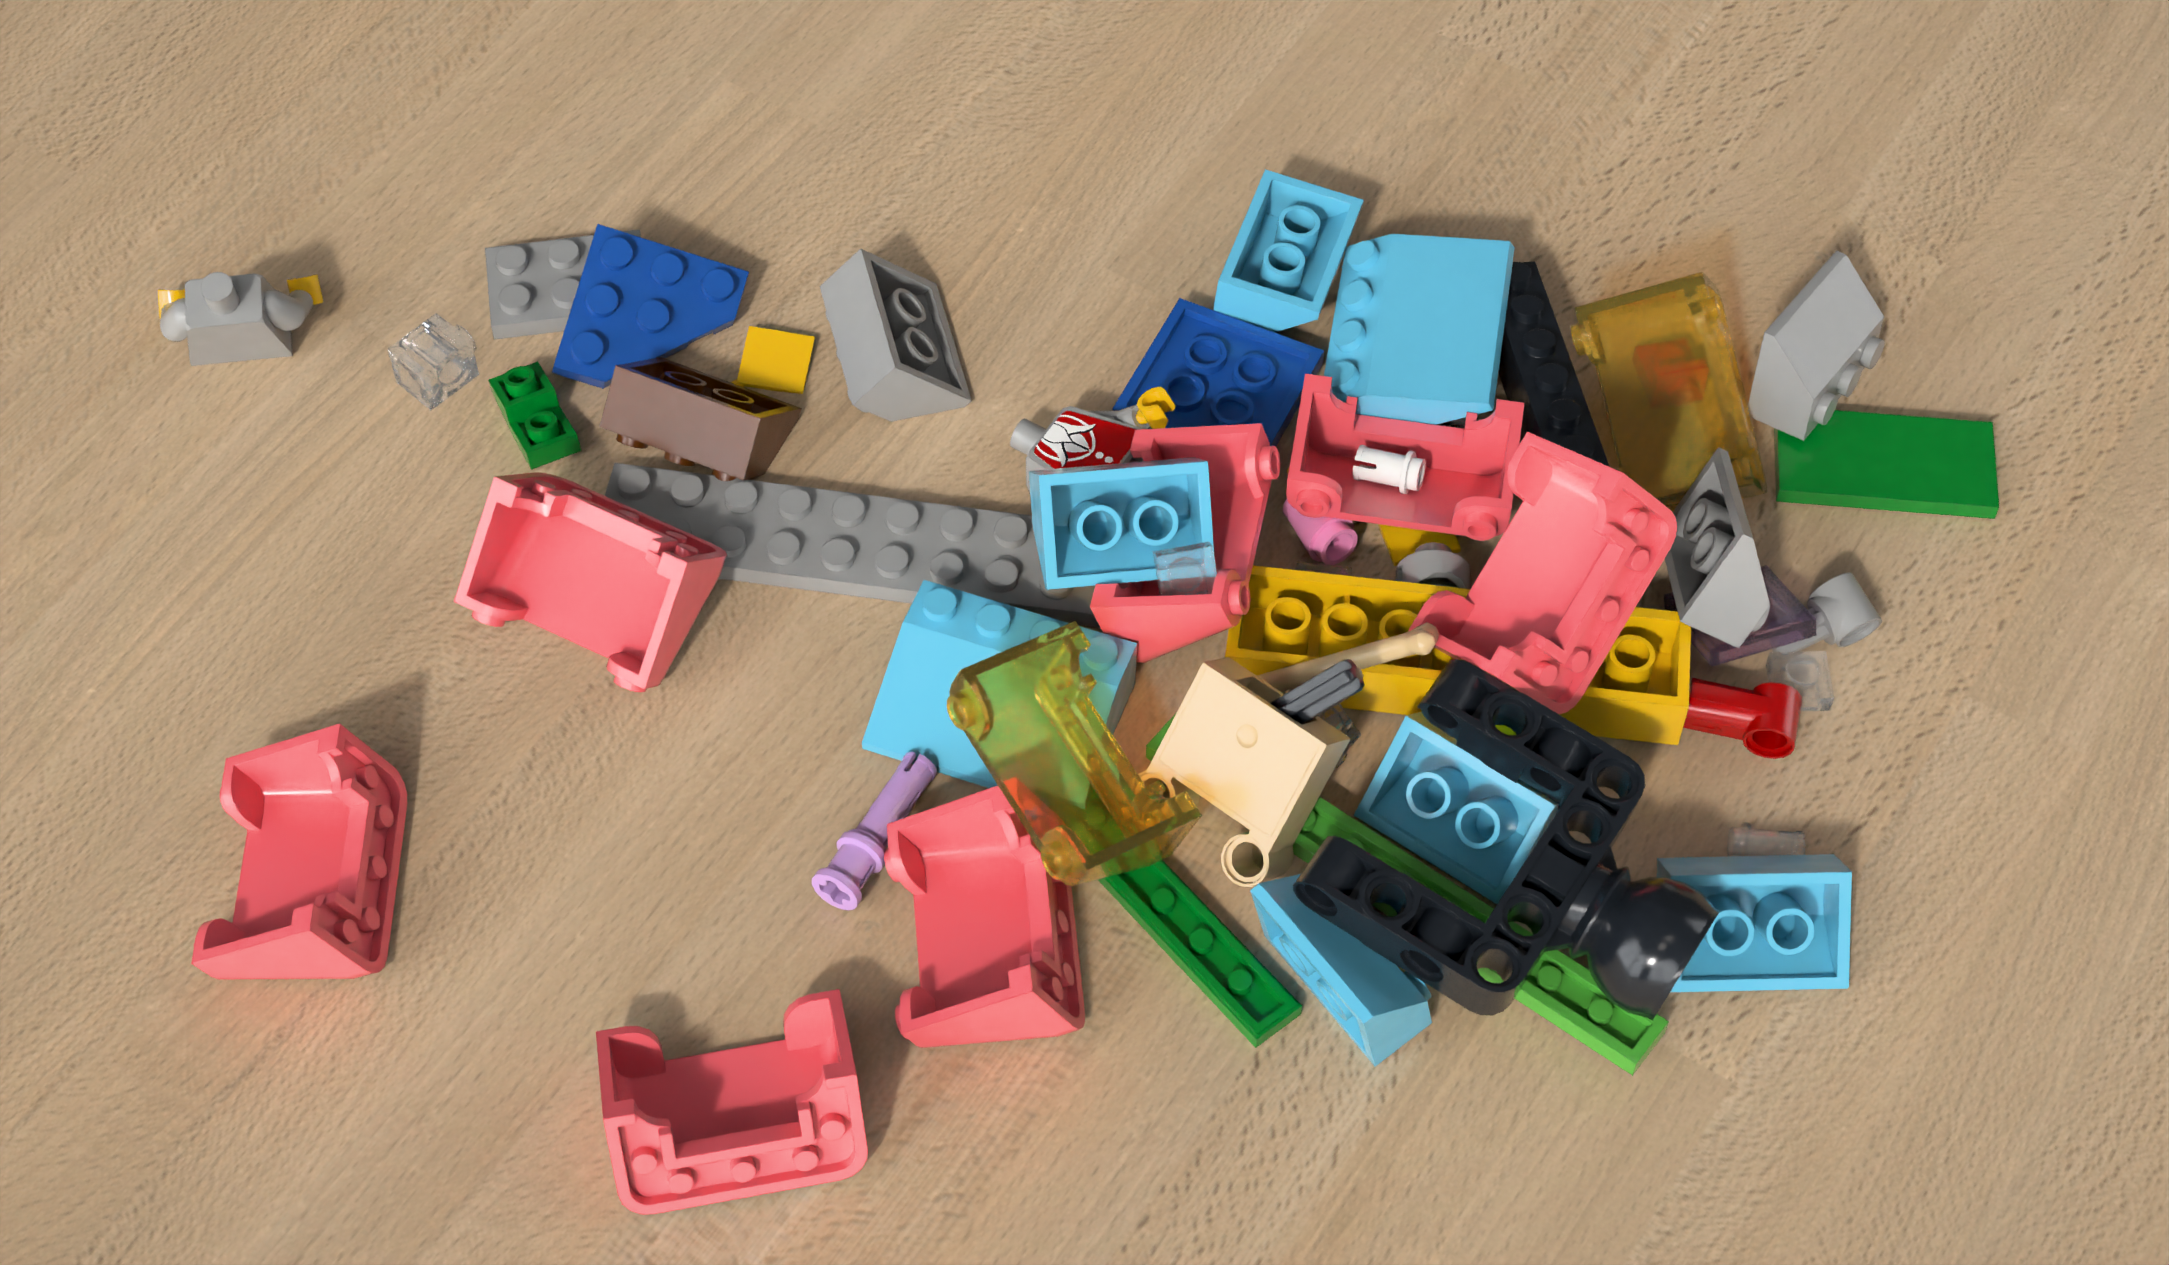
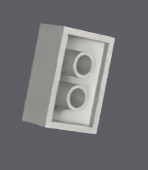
[820,249,972,422]
[1746,251,1885,441]
[1665,447,1770,648]

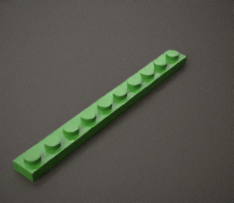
[1146,712,1669,1076]

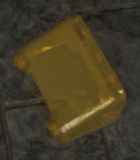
[1571,272,1767,512]
[947,621,1202,886]

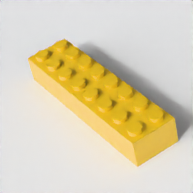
[1225,565,1691,745]

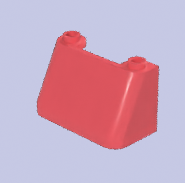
[1286,374,1524,541]
[1090,423,1280,663]
[1408,432,1677,714]
[454,472,727,692]
[191,724,407,980]
[884,781,1085,1048]
[596,989,868,1215]

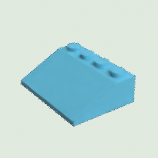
[1324,234,1515,425]
[862,580,1137,815]

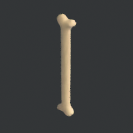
[1256,622,1439,692]

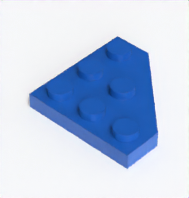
[552,224,749,389]

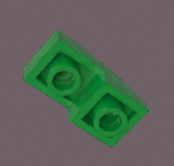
[488,361,582,470]

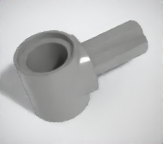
[1767,573,1882,658]

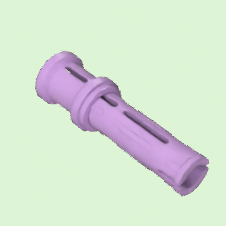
[812,752,937,911]

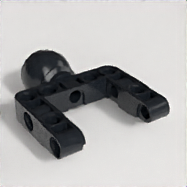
[1293,659,1720,1021]

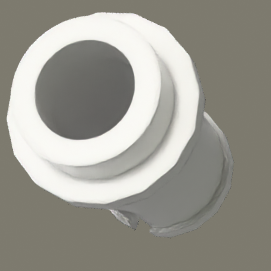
[1353,445,1426,494]

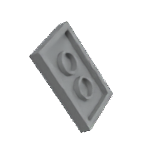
[485,230,641,340]

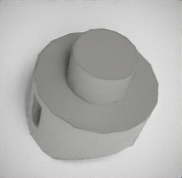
[1396,542,1471,589]

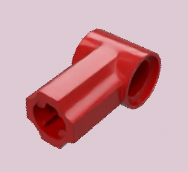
[1683,678,1802,759]

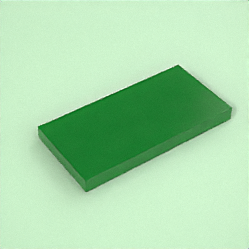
[1774,410,1999,519]

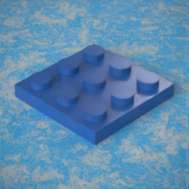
[1112,298,1324,446]

